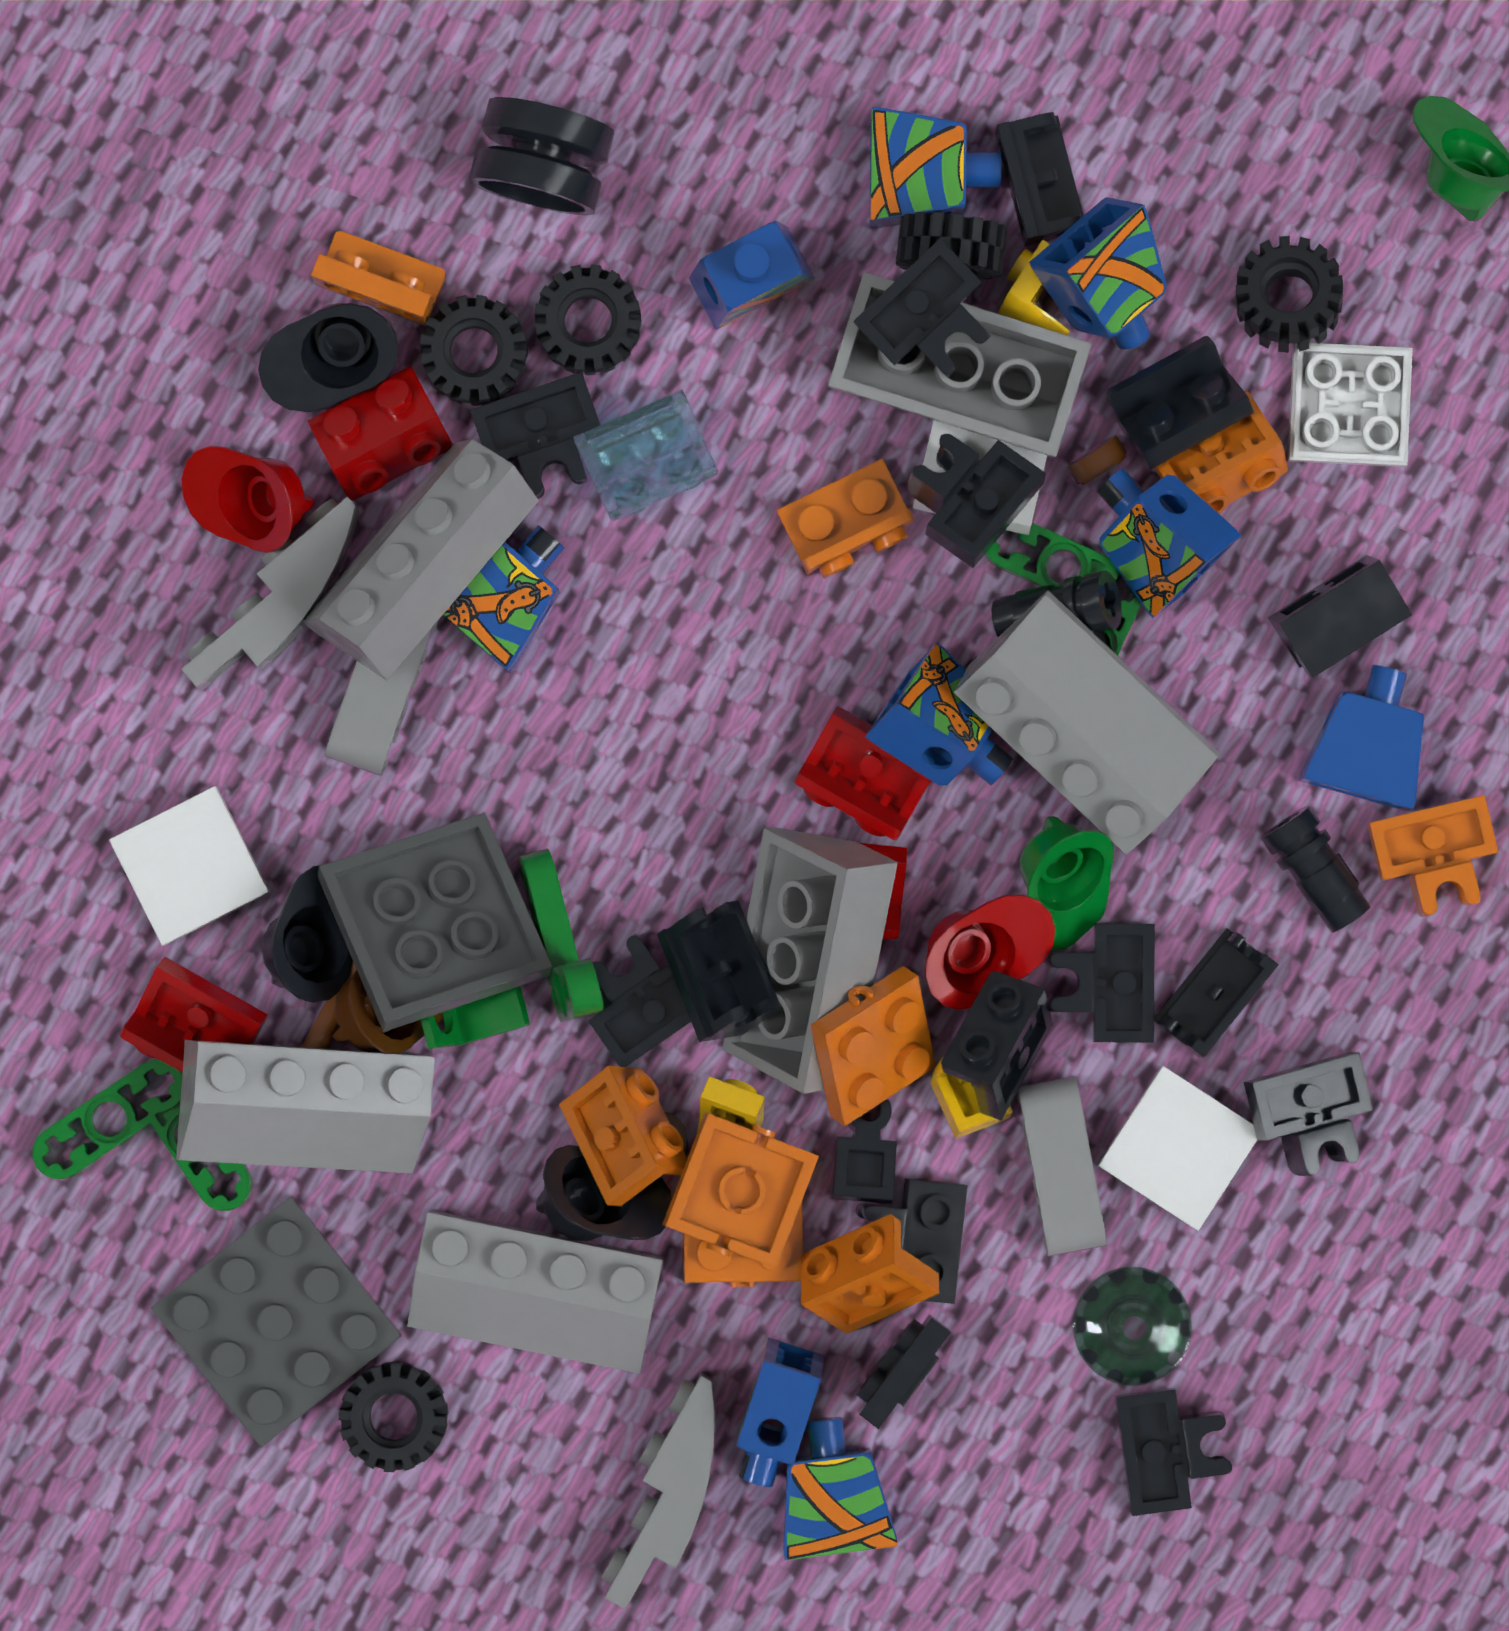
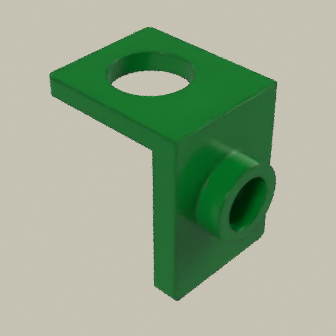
[421,986,530,1049]

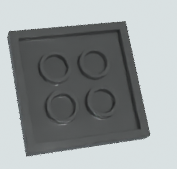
[317,812,552,1032]
[151,1196,402,1448]

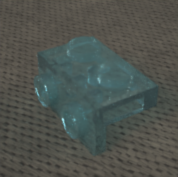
[574,390,718,521]

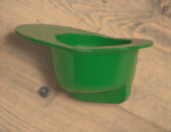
[1412,96,1509,221]
[1020,816,1114,950]

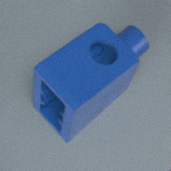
[1298,665,1424,811]

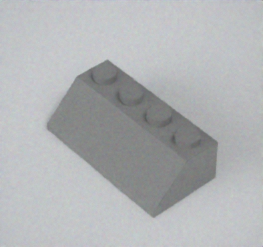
[828,272,1092,458]
[303,439,539,681]
[954,590,1220,855]
[722,827,898,1094]
[176,1040,435,1173]
[407,1210,663,1374]

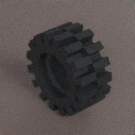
[896,212,1007,280]
[1236,236,1343,353]
[534,264,642,375]
[420,295,528,406]
[339,1361,449,1473]

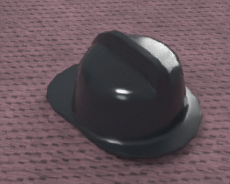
[258,303,399,412]
[261,863,353,1003]
[536,1145,672,1241]

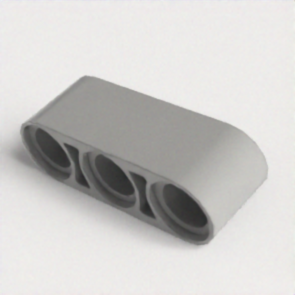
[325,621,438,776]
[1017,1076,1107,1256]

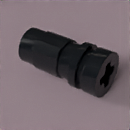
[991,570,1122,637]
[1260,805,1371,933]

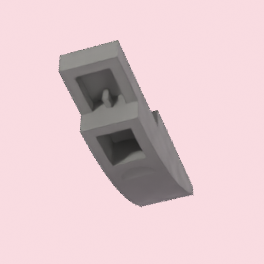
[181,497,359,691]
[601,1372,715,1610]

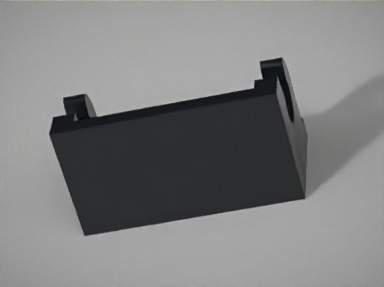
[995,112,1084,246]
[1268,555,1412,678]
[657,900,781,1042]
[1154,928,1279,1058]

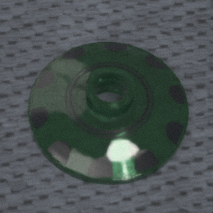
[1073,1267,1192,1386]

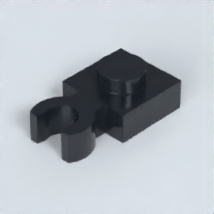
[832,1099,897,1204]

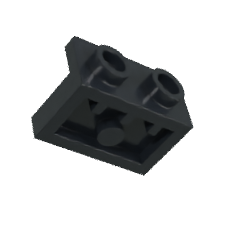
[1106,336,1254,470]
[941,971,1053,1121]

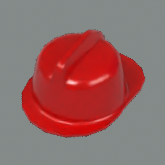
[181,445,314,553]
[925,894,1055,1010]

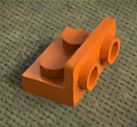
[311,231,446,326]
[1154,391,1288,514]
[776,458,915,579]
[559,1065,687,1206]
[801,1214,939,1334]

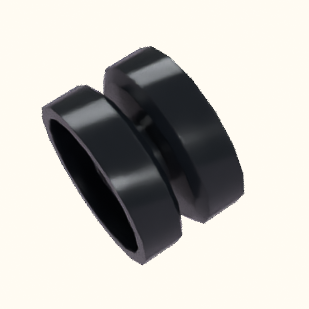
[469,97,614,216]

